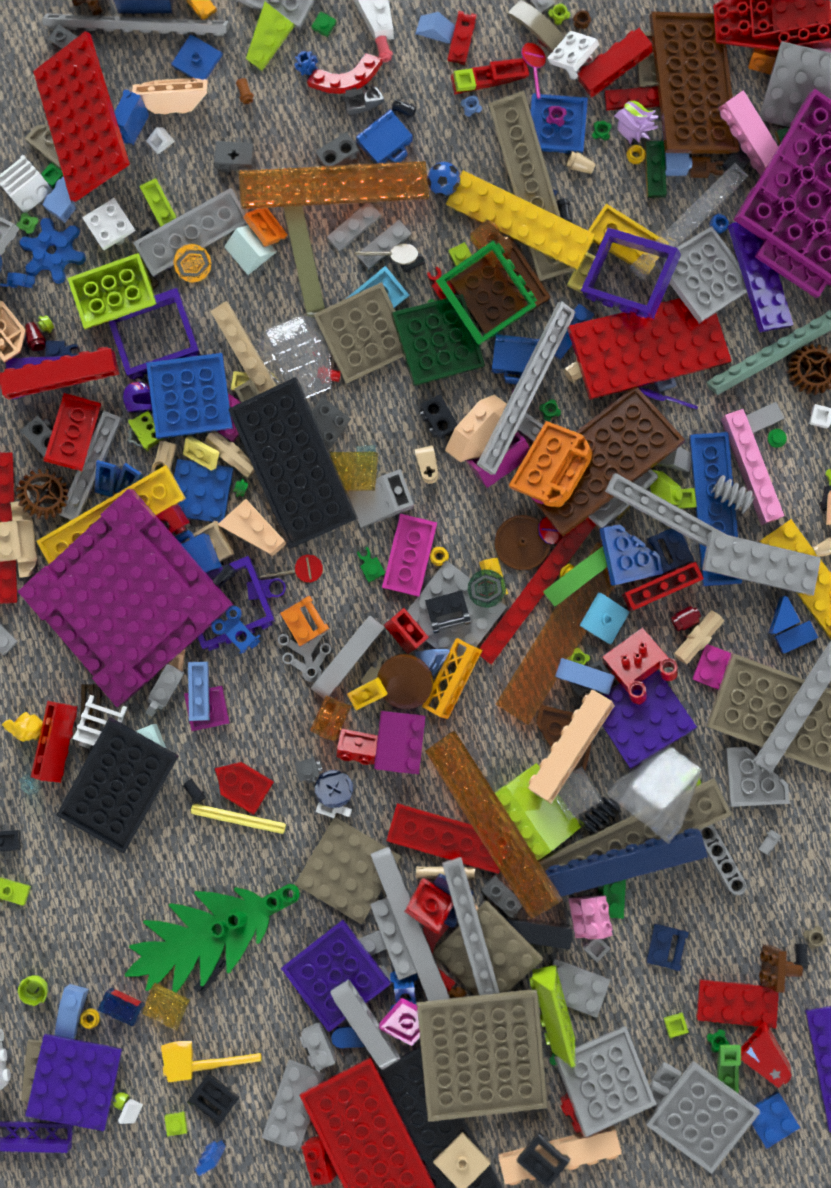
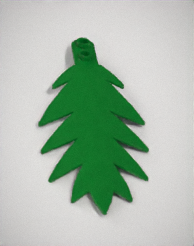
[124,884,300,996]

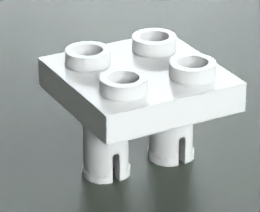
[547,31,599,79]
[82,198,135,250]

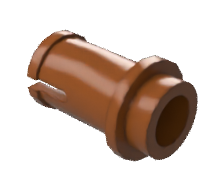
[236,78,254,104]

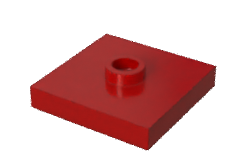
[404,878,453,934]

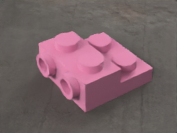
[569,895,612,939]

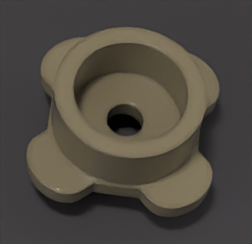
[803,926,827,949]

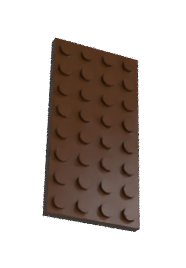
[649,11,739,154]
[529,387,685,536]

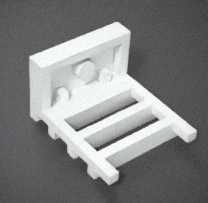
[0,155,53,213]
[73,695,127,749]

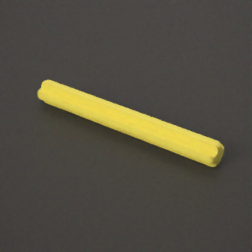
[191,804,286,834]

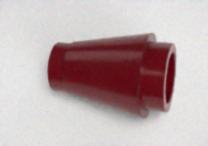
[25,322,46,352]

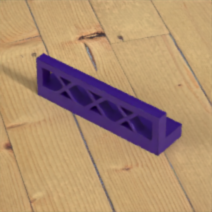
[0,1121,73,1153]

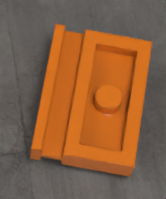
[243,206,288,247]

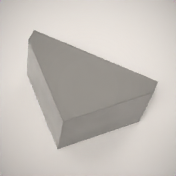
[656,447,691,472]

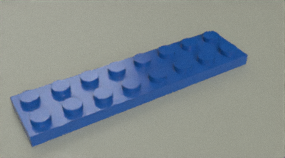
[689,432,742,587]

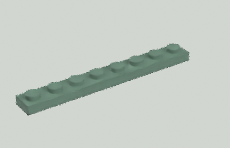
[706,310,831,395]

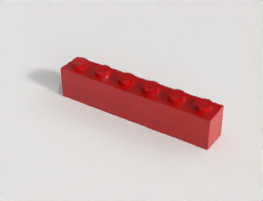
[0,347,120,400]

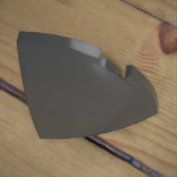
[343,84,384,116]

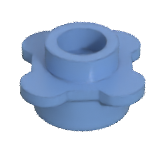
[461,95,482,117]

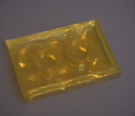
[330,452,378,491]

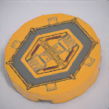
[173,244,212,282]

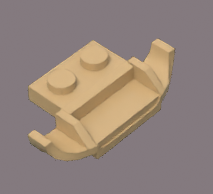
[0,501,37,578]

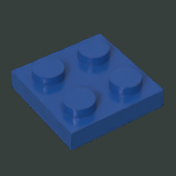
[752,1091,800,1148]

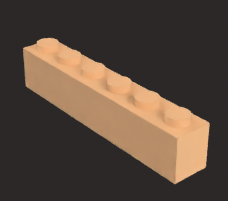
[528,690,615,804]
[498,1125,622,1185]

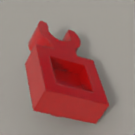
[427,267,456,300]

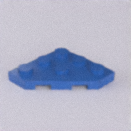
[599,524,664,586]

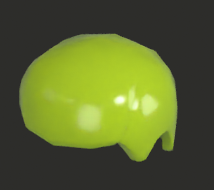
[18,975,49,1006]

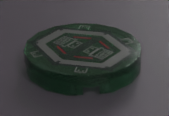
[467,569,506,608]

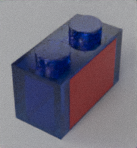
[98,988,146,1027]

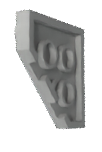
[725,747,790,807]

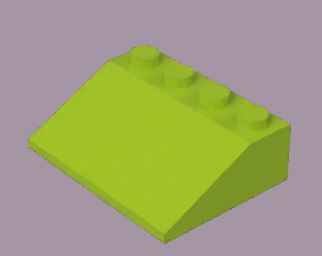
[67,253,156,330]
[490,763,582,862]
[530,965,575,1067]

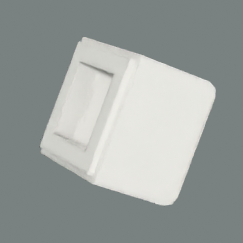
[146,127,175,155]
[118,1099,142,1124]

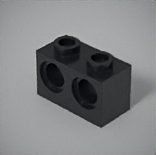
[419,394,458,441]

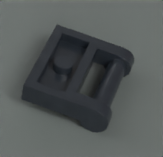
[425,590,471,634]
[187,1073,240,1127]
[516,1131,571,1188]

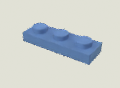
[188,662,210,721]

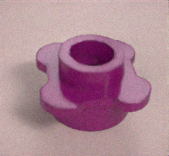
[546,106,567,126]

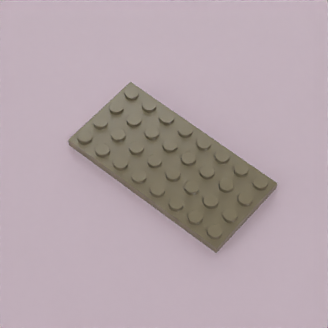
[706,653,831,773]

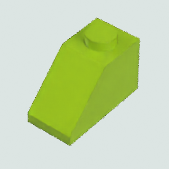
[650,470,683,507]

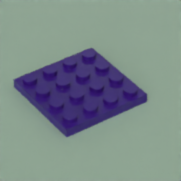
[602,670,697,769]
[281,919,391,1032]
[26,1034,123,1131]

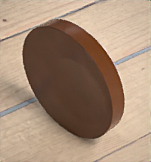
[494,515,550,571]
[377,654,433,709]

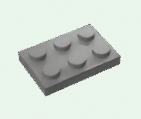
[552,958,610,1018]

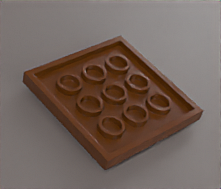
[450,236,551,335]

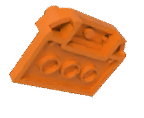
[509,421,593,507]

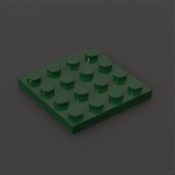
[391,294,485,386]

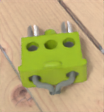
[128,411,165,451]

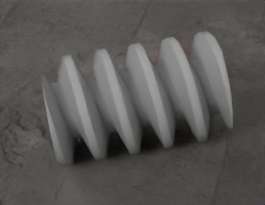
[711,475,755,514]

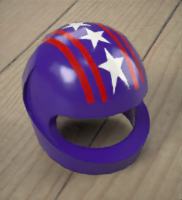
[122,382,153,413]

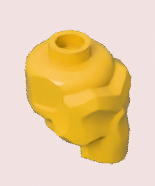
[2,712,43,742]

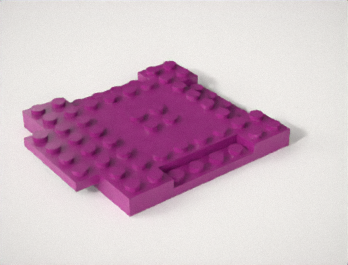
[733,89,831,298]

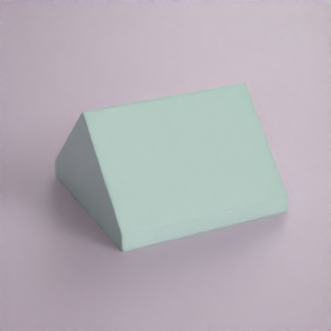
[224,225,277,275]

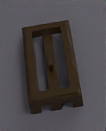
[80,684,102,723]

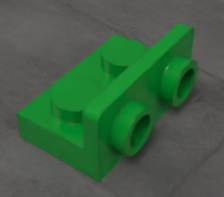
[598,879,626,919]

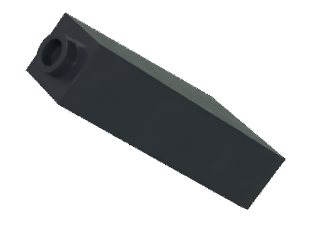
[502,916,573,950]

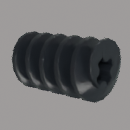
[578,796,622,835]

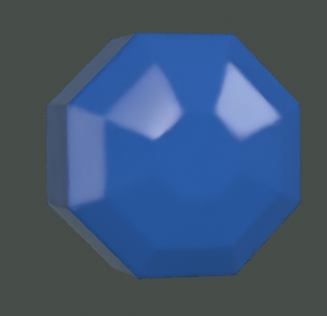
[709,214,729,234]

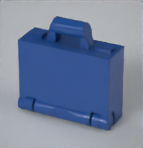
[114,89,149,145]
[356,109,413,167]
[491,334,539,385]
[175,530,222,573]

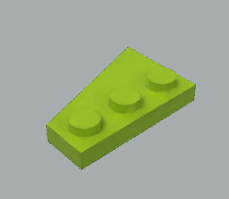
[246,1,295,71]

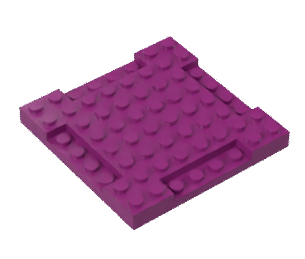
[17,489,233,707]

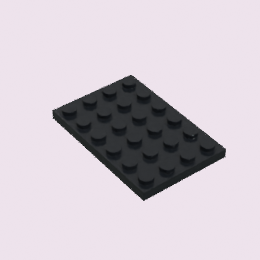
[56,717,179,854]

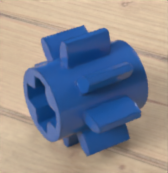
[294,51,318,75]

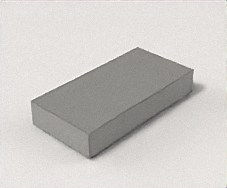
[746,402,784,434]

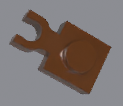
[690,157,723,178]

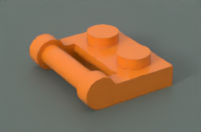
[280,596,330,647]

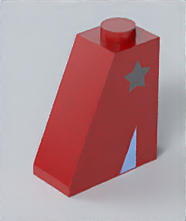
[741,1022,792,1088]

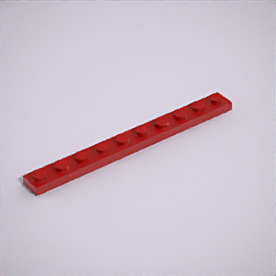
[479,517,596,664]

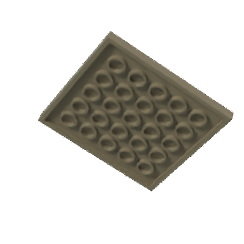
[417,989,547,1122]

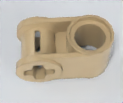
[414,445,438,484]

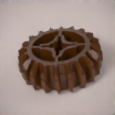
[787,344,831,395]
[16,469,69,520]

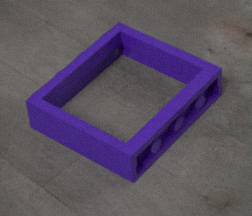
[581,227,681,319]
[108,288,201,380]
[198,556,276,651]

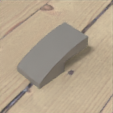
[649,1062,681,1107]

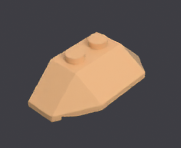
[132,78,208,115]
[0,301,26,363]
[445,395,507,462]

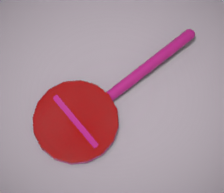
[521,43,546,99]

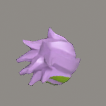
[614,101,658,145]

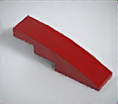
[450,58,529,94]

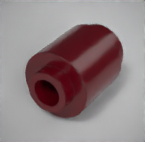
[671,605,701,631]

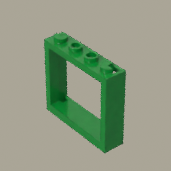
[436,241,537,346]

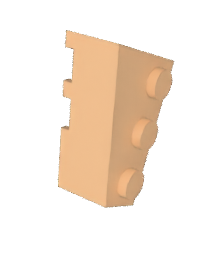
[217,499,286,556]

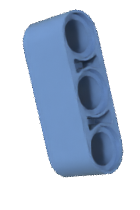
[555,658,615,695]

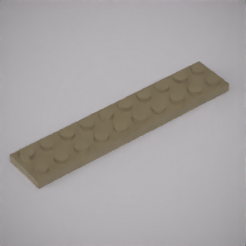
[488,91,576,282]
[535,778,732,895]

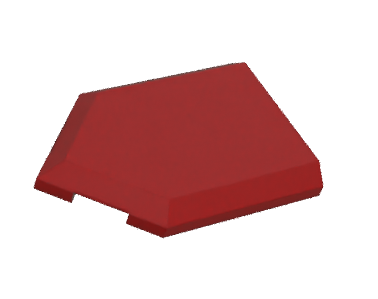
[215,762,274,815]

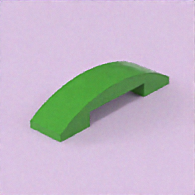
[543,546,607,607]
[717,1045,741,1094]

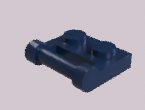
[647,528,694,573]
[646,923,689,971]

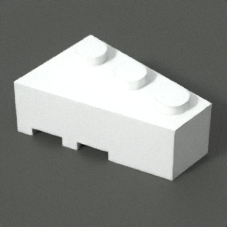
[354,0,394,42]

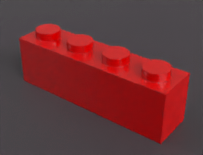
[577,28,653,98]
[622,562,704,612]
[31,701,77,783]

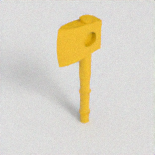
[161,1041,262,1082]

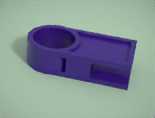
[247,578,286,600]

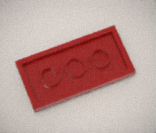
[44,393,101,471]
[696,979,779,1028]

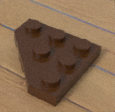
[536,705,592,775]

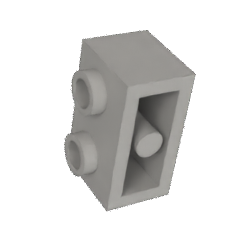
[300,1021,337,1071]

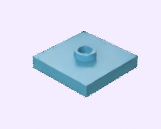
[580,592,630,645]

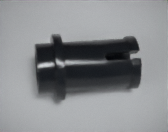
[392,99,417,118]
[557,198,572,222]
[400,253,425,273]
[819,486,831,511]
[212,564,236,589]
[182,778,206,804]
[794,944,810,969]

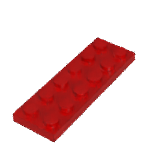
[386,803,509,874]

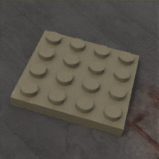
[313,282,404,384]
[295,816,401,925]
[433,900,543,996]

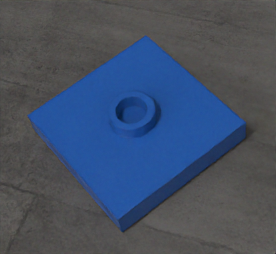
[171,34,222,80]

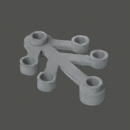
[278,610,332,682]

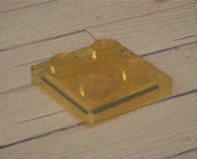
[142,983,190,1031]

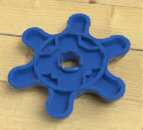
[19,218,86,284]

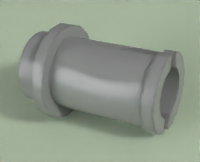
[758,830,781,856]

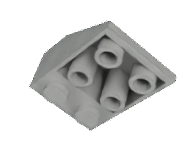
[348,469,414,528]

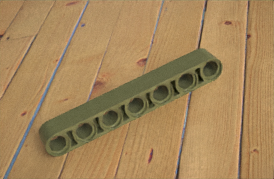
[281,193,325,320]

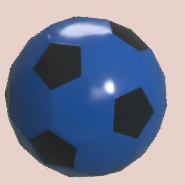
[427,162,460,196]

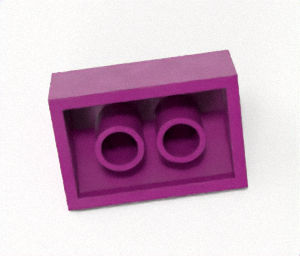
[465,431,530,488]
[374,711,426,774]

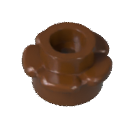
[573,10,591,29]

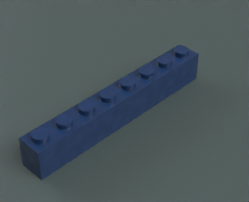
[546,828,708,899]

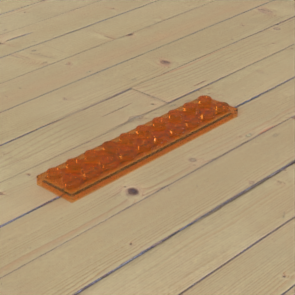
[238,161,429,209]
[495,542,615,725]
[425,730,563,919]

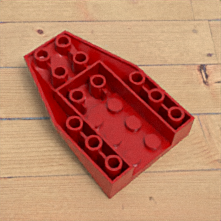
[713,0,831,51]

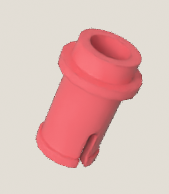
[375,36,393,62]

